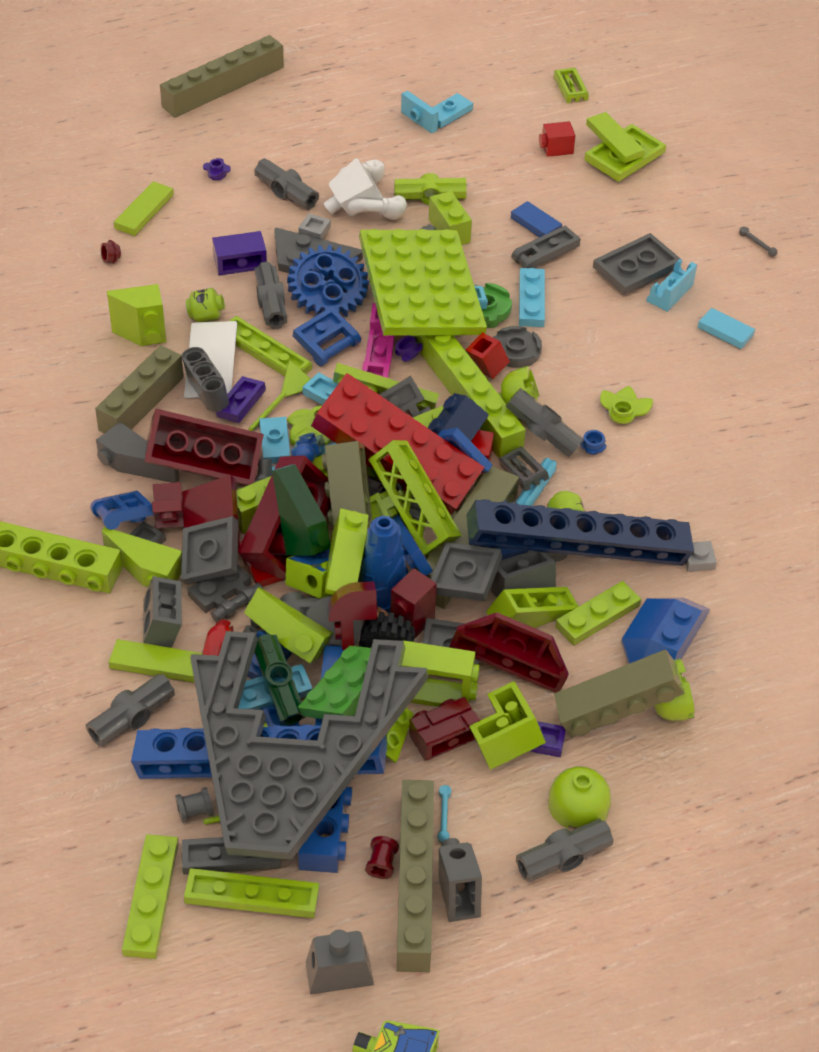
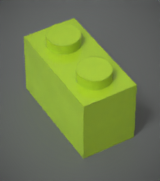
[429,191,472,245]

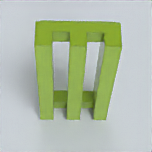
[554,67,589,103]

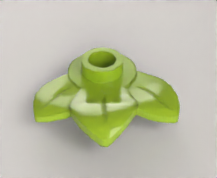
[600,386,653,424]
[287,405,331,445]

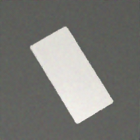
[184,321,237,398]

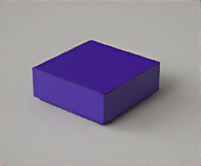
[531,721,566,758]

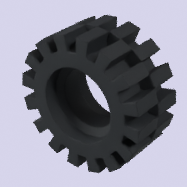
[359,612,415,648]

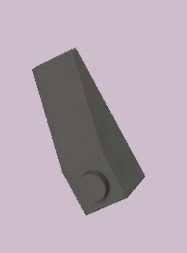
[96,422,180,483]

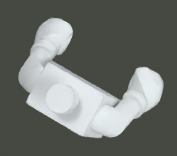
[324,158,407,220]

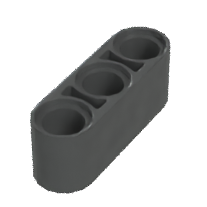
[182,347,229,411]

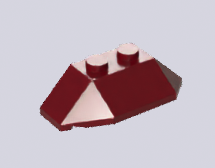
[448,612,569,693]

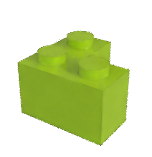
[469,681,546,770]

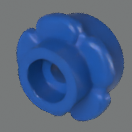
[580,430,606,455]

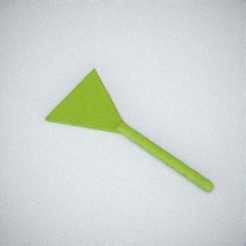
[249,360,311,431]

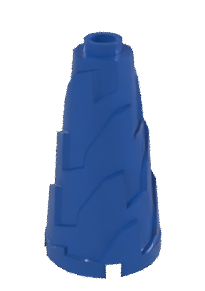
[358,516,408,616]

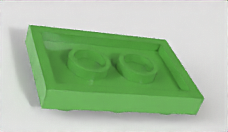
[298,646,371,719]

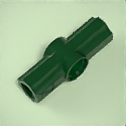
[254,634,306,726]

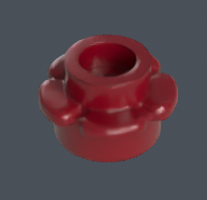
[100,240,121,264]

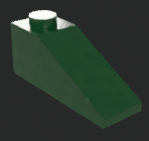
[272,464,330,556]

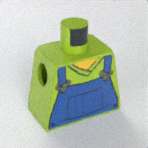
[285,549,332,598]
[352,1020,440,1052]

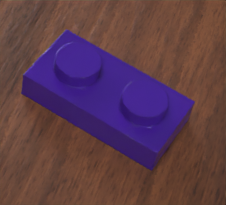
[215,376,266,423]

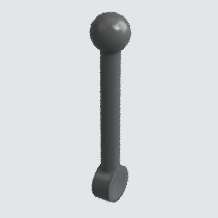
[739,227,778,257]

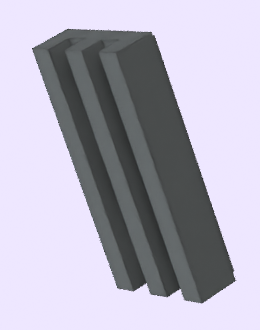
[499,446,550,491]

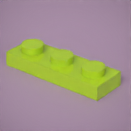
[555,581,641,646]

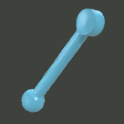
[437,785,451,842]

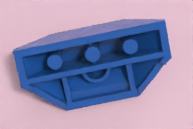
[621,597,710,664]

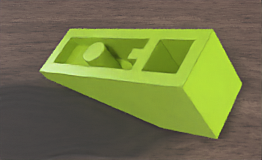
[325,508,368,595]
[102,527,182,587]
[244,587,334,663]
[486,587,579,628]

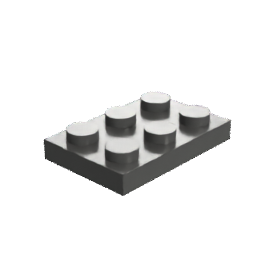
[593,233,681,295]

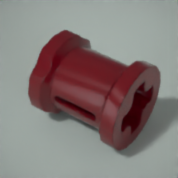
[365,836,399,879]

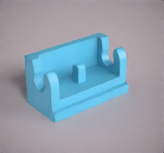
[646,259,697,312]

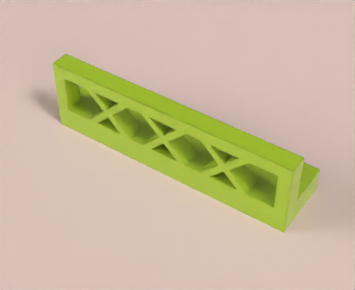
[369,440,462,555]

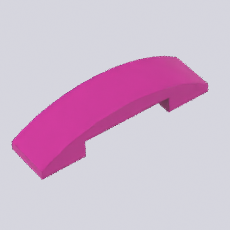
[362,303,395,378]

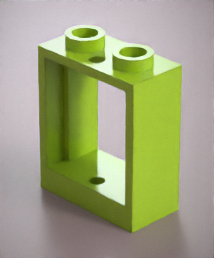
[402,641,480,707]

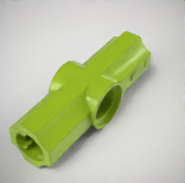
[394,173,467,205]

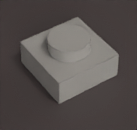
[298,213,331,239]
[685,541,717,572]

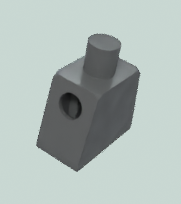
[438,838,482,922]
[306,930,374,995]

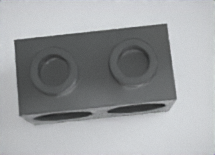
[143,576,182,648]

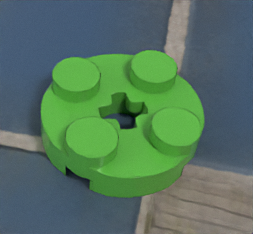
[474,283,512,328]

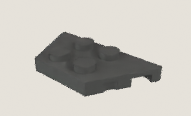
[274,228,363,273]

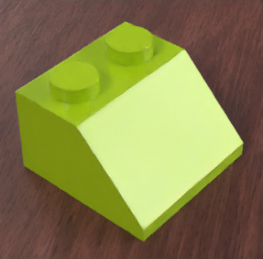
[107,284,167,346]

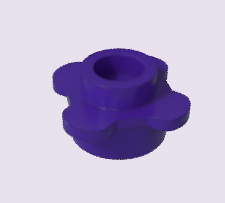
[203,158,231,180]
[395,336,423,362]

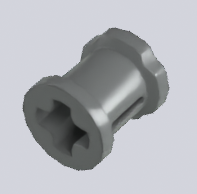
[175,787,213,823]

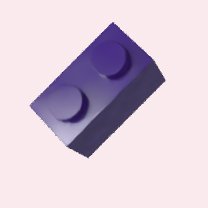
[212,231,267,276]

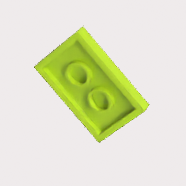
[584,124,666,182]

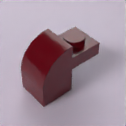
[152,482,184,529]
[328,581,377,650]

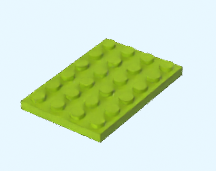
[359,229,487,336]

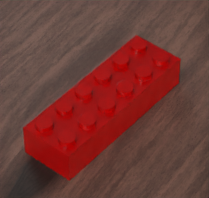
[311,373,484,515]

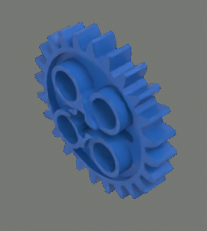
[287,245,369,317]

